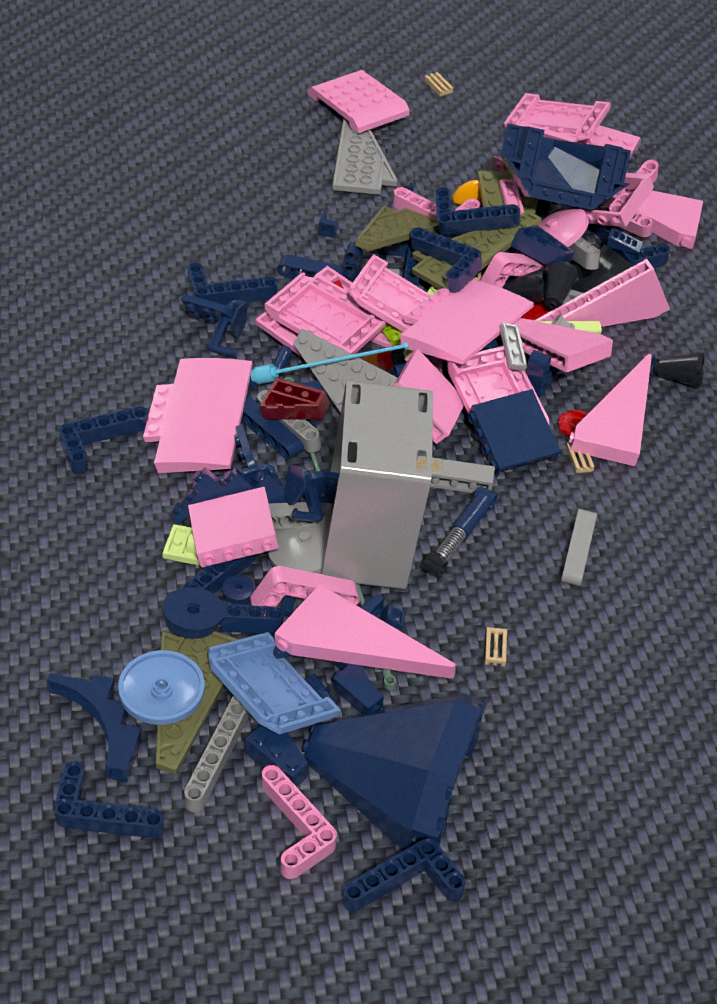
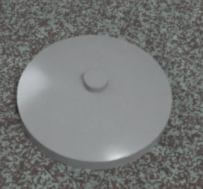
[268,516,332,574]

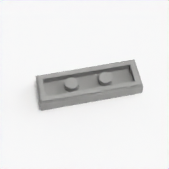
[499,323,527,371]

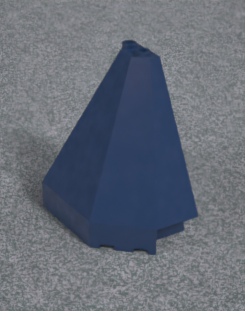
[500,123,631,210]
[303,693,488,851]

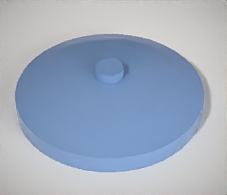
[118,650,205,725]

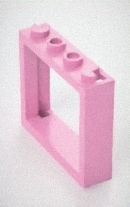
[567,173,654,227]

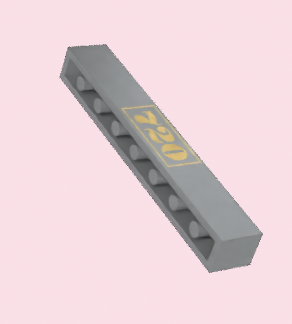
[417,456,495,493]

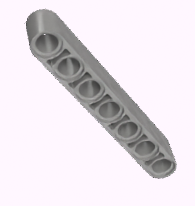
[184,695,250,813]

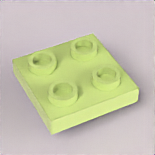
[163,524,200,566]

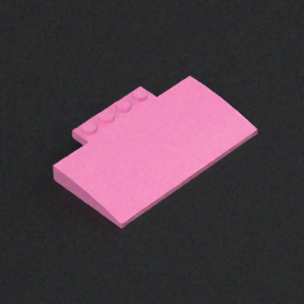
[400,279,534,364]
[143,358,253,473]

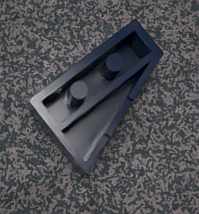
[511,225,575,265]
[245,725,308,787]

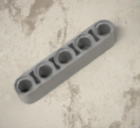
[569,237,600,270]
[257,390,321,453]
[269,502,316,529]
[561,509,597,586]

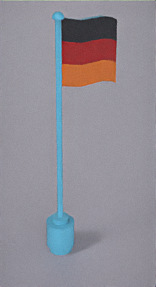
[251,342,409,385]

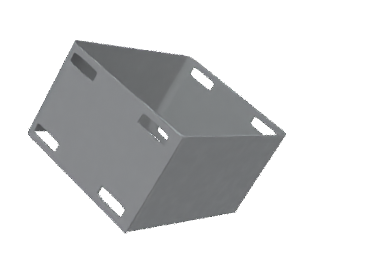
[322,380,433,589]

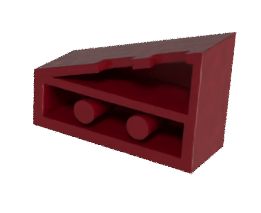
[260,377,330,419]

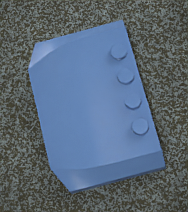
[208,632,341,734]

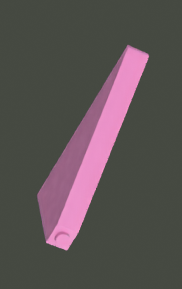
[601,189,703,249]
[534,259,670,327]
[496,318,613,373]
[568,354,652,466]
[275,584,456,679]

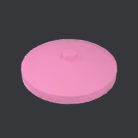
[538,207,589,247]

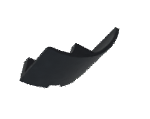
[572,244,633,293]

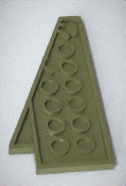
[412,211,542,289]

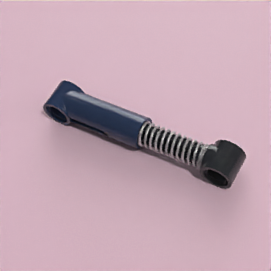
[421,486,498,578]

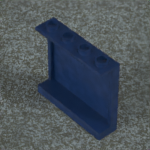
[468,389,561,477]

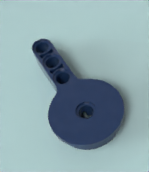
[162,587,284,639]

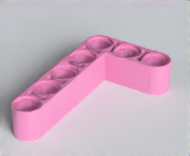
[609,160,658,237]
[393,187,480,219]
[480,252,547,288]
[250,566,360,607]
[262,765,337,879]

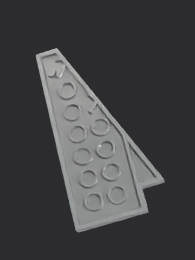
[332,118,397,195]
[293,328,398,412]

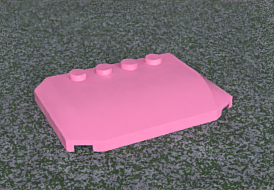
[504,93,611,140]
[348,254,432,332]
[265,273,386,354]
[447,346,549,424]

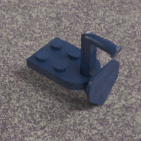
[181,294,248,358]
[218,424,278,481]
[284,465,340,522]

